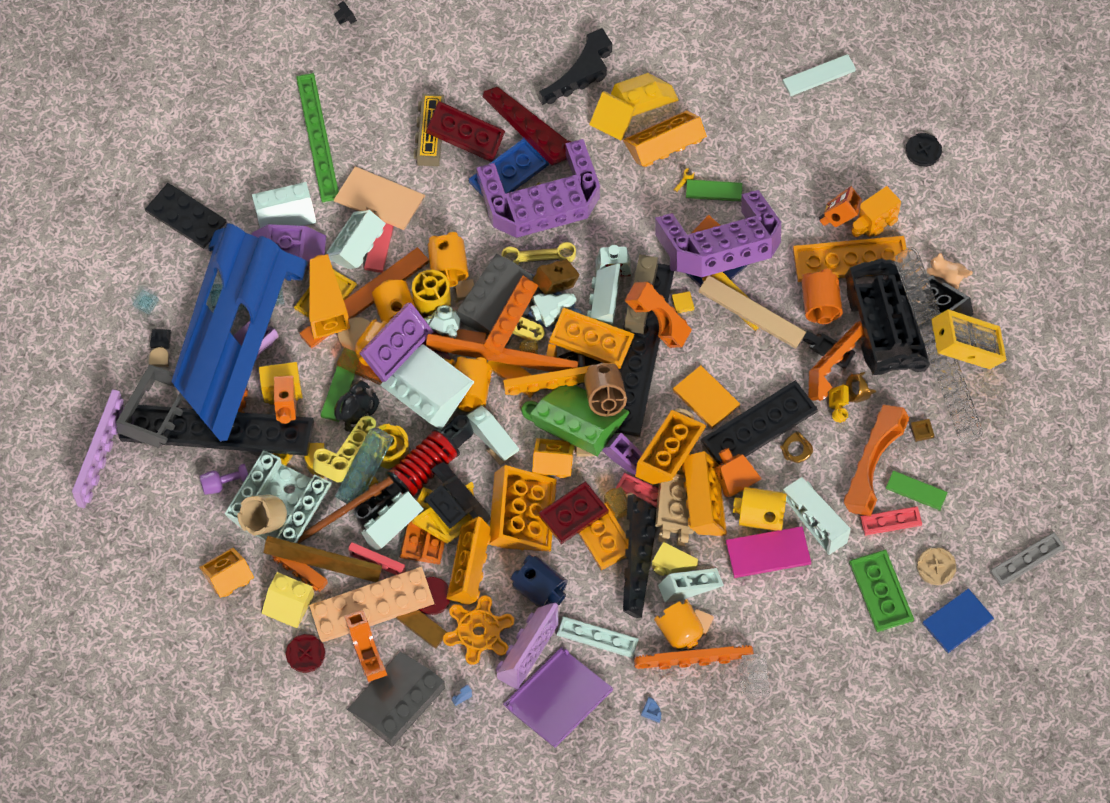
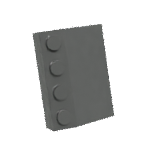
[457,254,543,345]
[347,652,445,747]

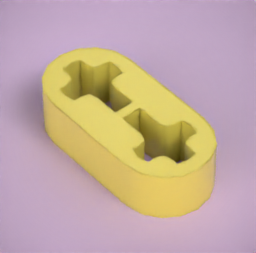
[513,317,545,342]

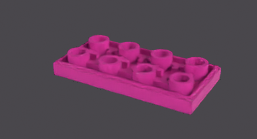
[726,526,811,578]

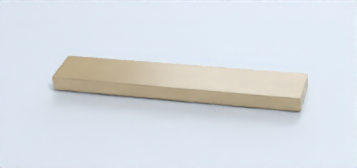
[699,275,806,349]

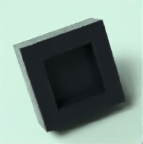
[334,1,357,25]
[150,329,172,349]

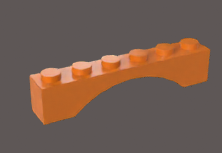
[844,405,909,516]

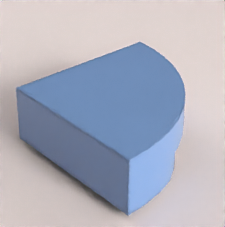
[452,685,472,706]
[641,697,661,723]

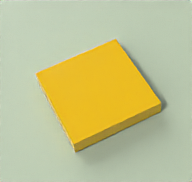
[589,91,636,141]

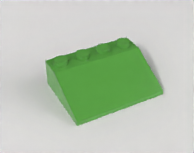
[531,385,629,457]

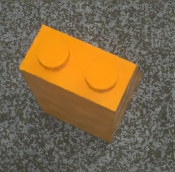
[309,254,350,339]

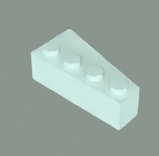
[783,477,851,555]

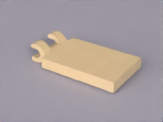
[655,474,694,547]

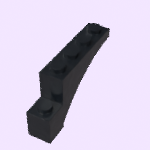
[539,28,613,105]

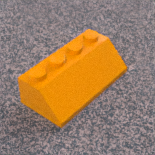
[623,110,707,167]
[635,410,706,484]
[682,451,727,536]
[446,517,491,605]

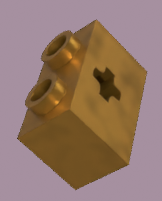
[533,259,580,295]

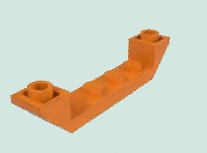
[808,321,865,401]

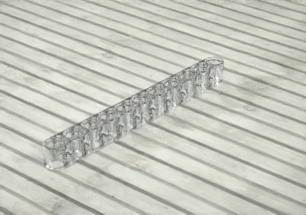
[894,247,983,444]

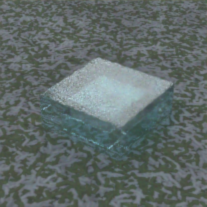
[132,290,159,315]

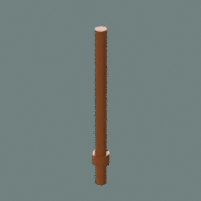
[297,476,394,544]

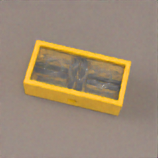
[931,309,1007,369]

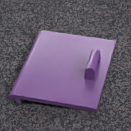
[503,647,613,748]

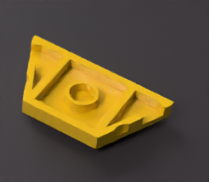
[411,482,474,544]

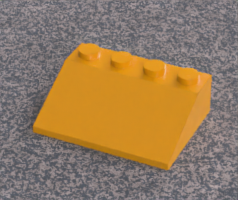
[489,465,557,551]

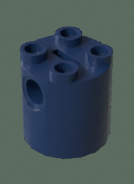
[510,555,568,607]

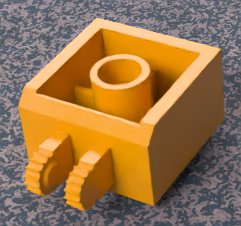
[851,186,901,238]

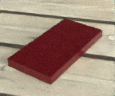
[425,101,505,162]

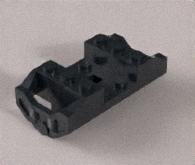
[845,259,930,375]

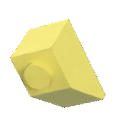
[652,542,698,576]

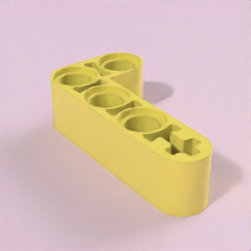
[313,416,376,482]

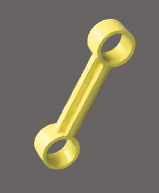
[501,242,576,265]

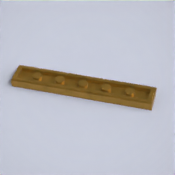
[263,536,382,582]

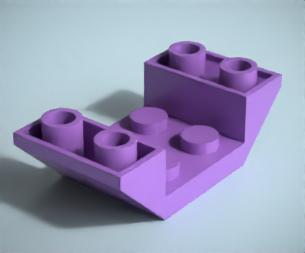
[251,224,326,270]

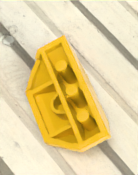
[611,73,679,116]

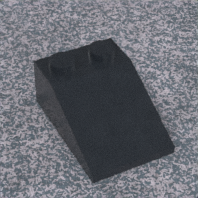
[910,275,974,325]

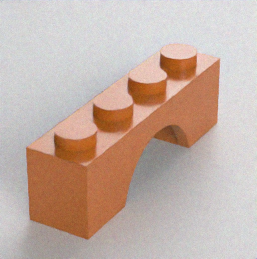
[624,282,692,348]

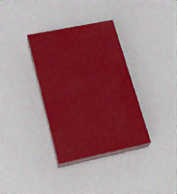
[538,481,609,545]

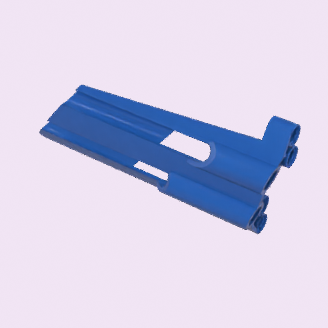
[171,223,308,442]

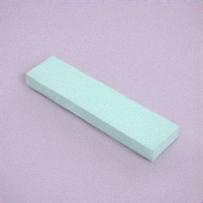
[782,54,856,96]
[557,616,639,658]

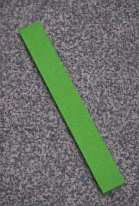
[296,73,339,202]

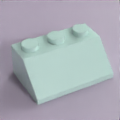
[252,182,316,228]
[325,210,386,269]
[587,264,620,326]
[361,492,423,551]

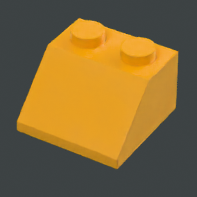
[532,438,574,478]
[199,548,254,598]

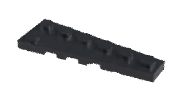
[623,494,657,618]

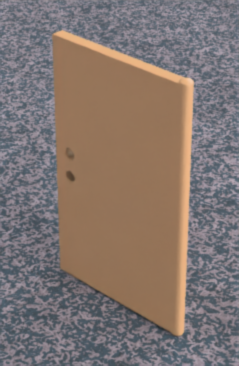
[334,166,425,230]

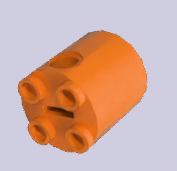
[801,269,843,324]

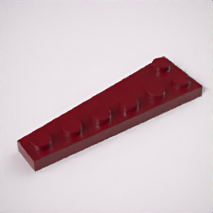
[482,86,571,166]

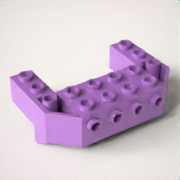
[477,139,600,238]
[655,190,781,277]

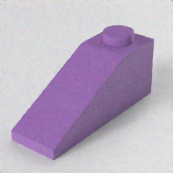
[602,433,652,485]

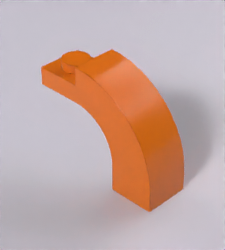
[344,610,387,682]

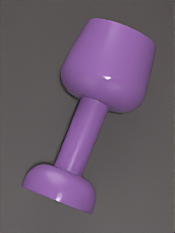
[199,463,248,495]

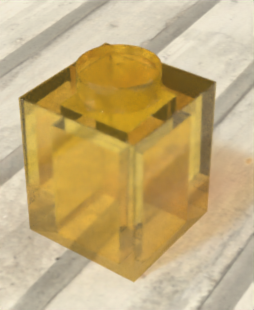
[604,487,628,520]

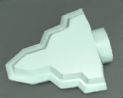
[530,293,577,327]

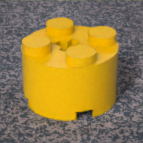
[370,424,409,469]

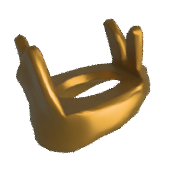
[845,372,876,403]
[780,432,813,463]

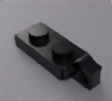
[803,331,856,369]

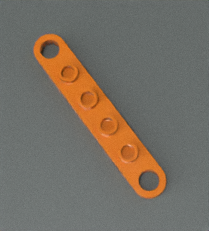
[634,645,754,670]

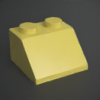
[262,572,314,628]

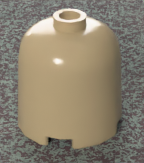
[237,495,287,536]

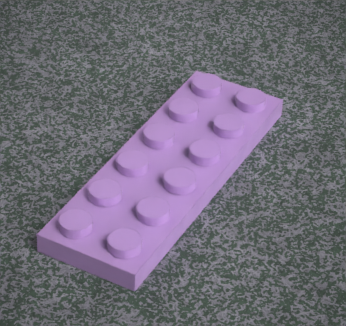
[72,389,125,508]

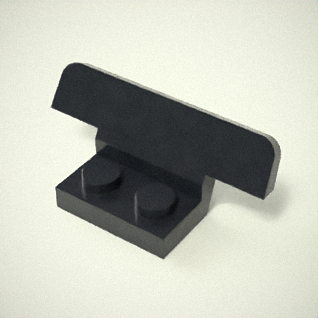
[425,463,491,529]

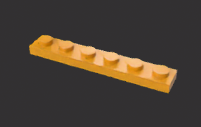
[503,361,618,396]

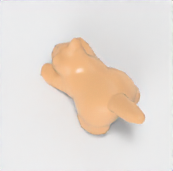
[927,253,973,289]

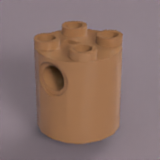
[584,363,627,417]

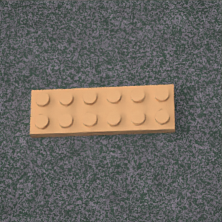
[309,566,434,642]

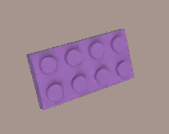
[360,302,433,382]

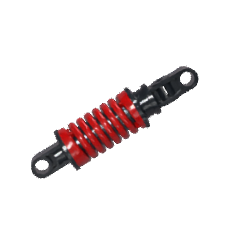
[354,415,474,529]

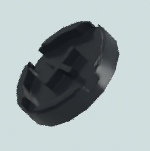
[905,133,942,167]

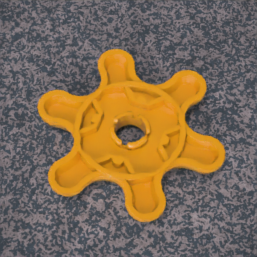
[443,595,515,665]

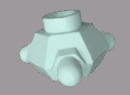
[424,305,460,338]

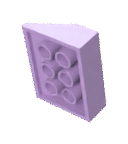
[496,603,558,690]

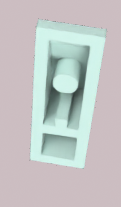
[467,405,519,461]
[658,568,724,602]

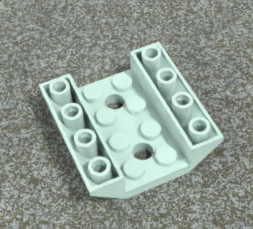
[225,451,332,543]

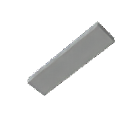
[989,532,1066,587]

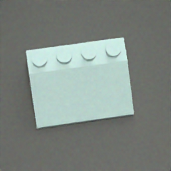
[380,344,474,430]

